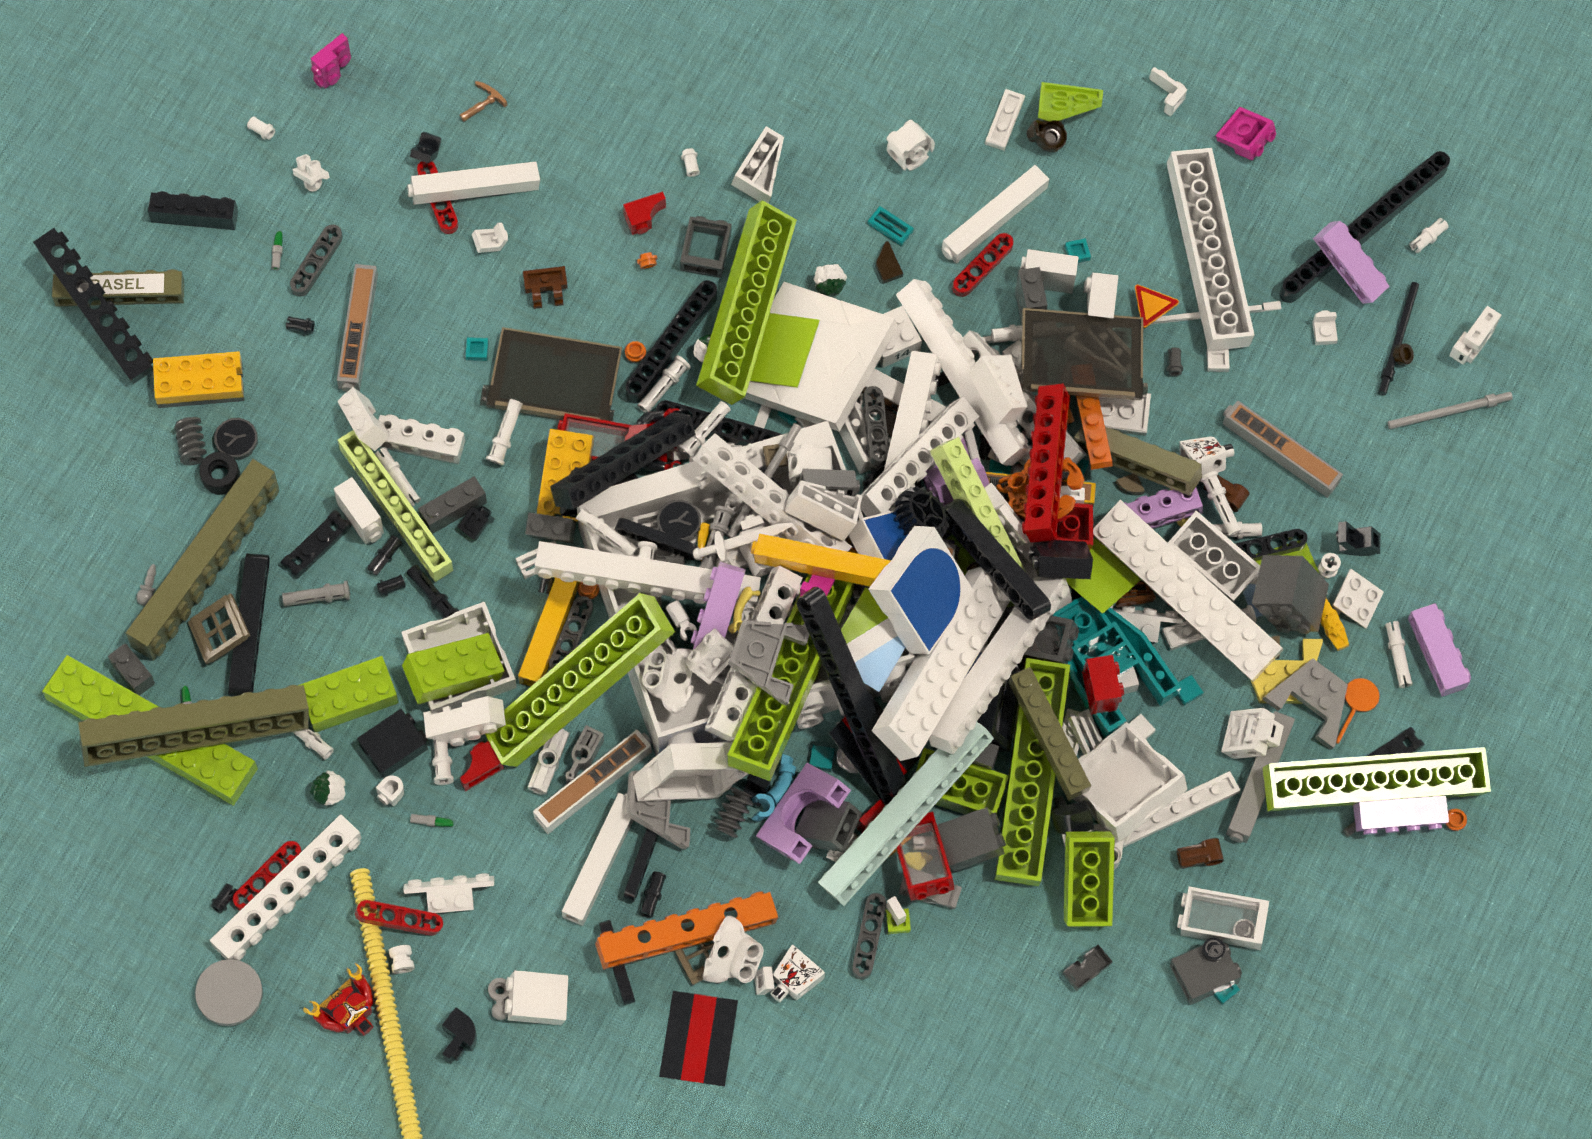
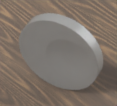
[195,959,263,1026]

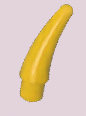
[698,522,710,561]

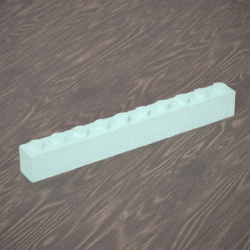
[818,722,994,906]

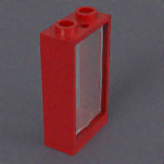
[557,413,630,461]
[896,812,955,901]

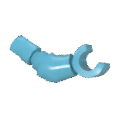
[751,754,796,821]

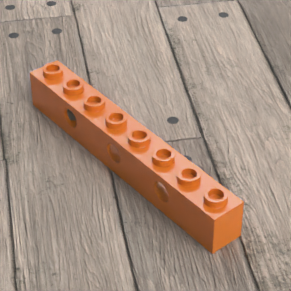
[595,891,778,969]

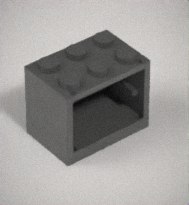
[1252,555,1329,634]

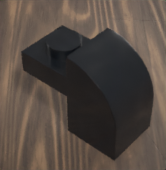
[1336,521,1381,556]
[1051,796,1094,835]
[442,1007,477,1064]

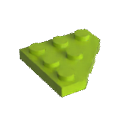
[1038,82,1103,121]

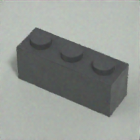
[418,476,487,534]

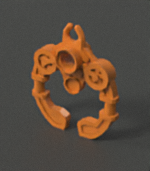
[996,457,1085,520]

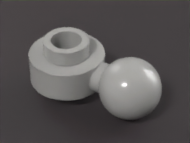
[488,978,509,1020]

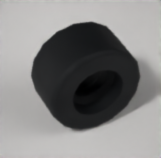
[199,452,240,495]

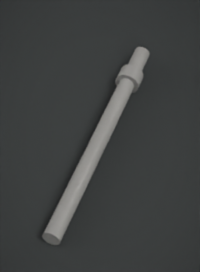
[1388,392,1513,429]
[726,423,801,538]

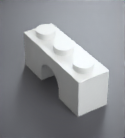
[337,387,390,451]

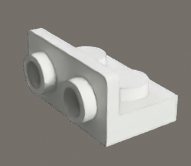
[685,628,734,685]

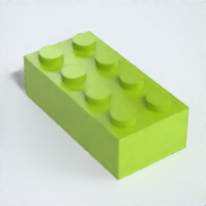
[402,633,505,704]
[298,656,399,732]
[916,748,1009,815]
[1063,832,1115,926]

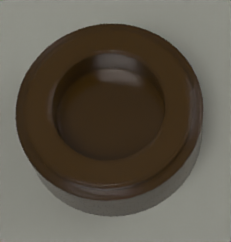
[1393,343,1414,365]

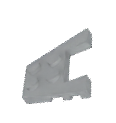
[728,621,809,706]
[1262,659,1348,750]
[626,771,691,850]

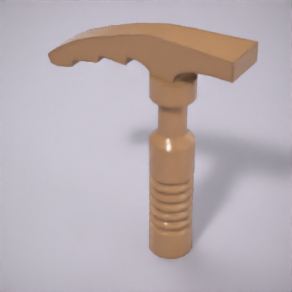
[460,81,507,122]

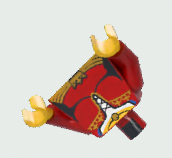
[303,963,374,1035]

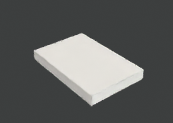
[1099,393,1151,436]

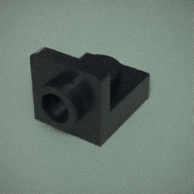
[410,132,442,164]
[458,505,495,540]

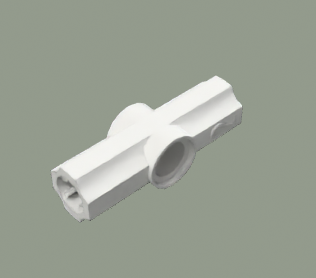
[528,729,570,795]

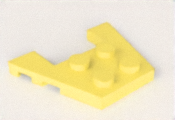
[1251,639,1323,704]

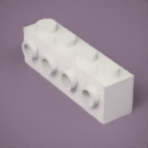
[379,414,465,464]

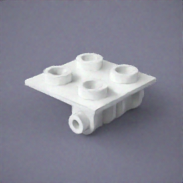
[1332,569,1384,629]

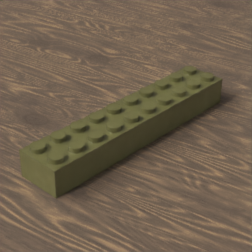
[126,459,279,661]
[78,685,309,767]

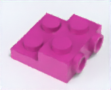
[310,33,351,89]
[1216,107,1276,160]

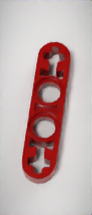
[417,161,458,234]
[952,233,1014,297]
[233,841,302,910]
[355,900,443,936]

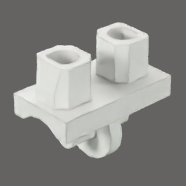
[292,154,330,192]

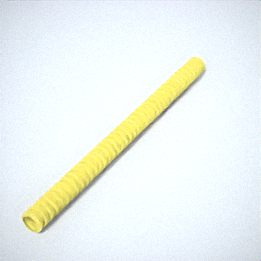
[350,868,423,1139]

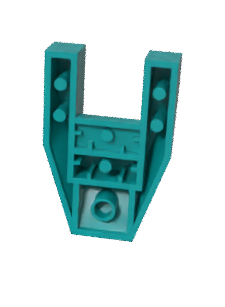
[1052,596,1182,738]

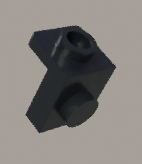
[743,774,771,807]

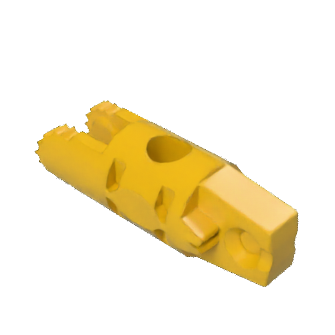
[1320,598,1349,651]

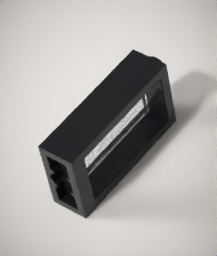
[977,668,1018,752]

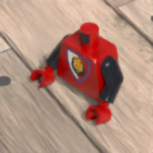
[625,408,681,472]

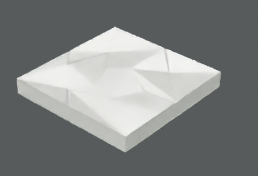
[744,282,898,432]

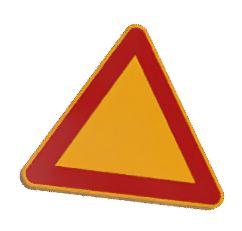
[1135,284,1179,328]

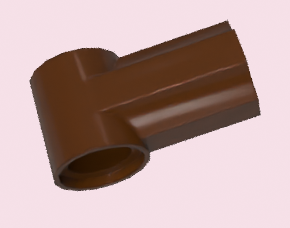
[1203,475,1250,512]
[1176,838,1224,868]

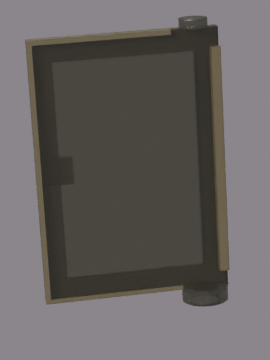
[1016,308,1148,400]
[480,327,622,422]

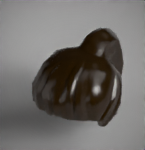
[1026,119,1067,152]

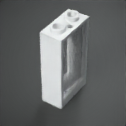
[1177,887,1269,950]

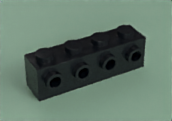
[148,191,238,230]

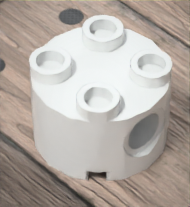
[887,120,935,170]
[788,444,832,487]

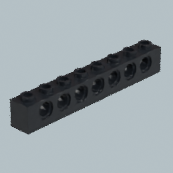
[33,228,154,384]
[550,412,696,510]

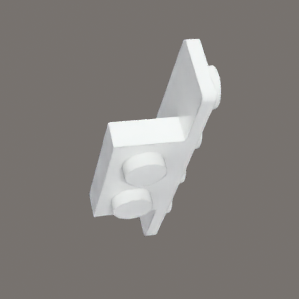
[984,483,1034,564]
[1110,605,1183,643]
[403,873,494,913]

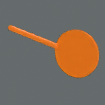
[1336,678,1379,744]

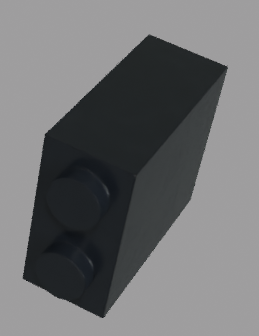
[1029,540,1093,579]
[357,709,428,779]

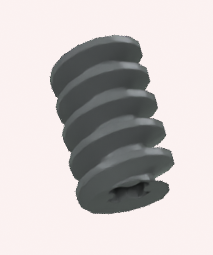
[174,417,207,465]
[714,787,754,838]

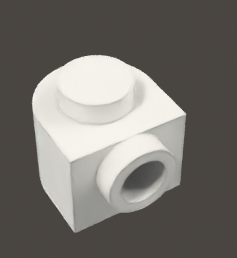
[376,776,404,806]

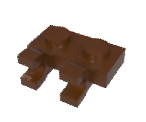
[523,266,568,309]

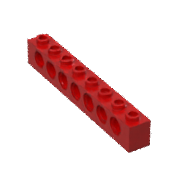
[1022,383,1070,543]

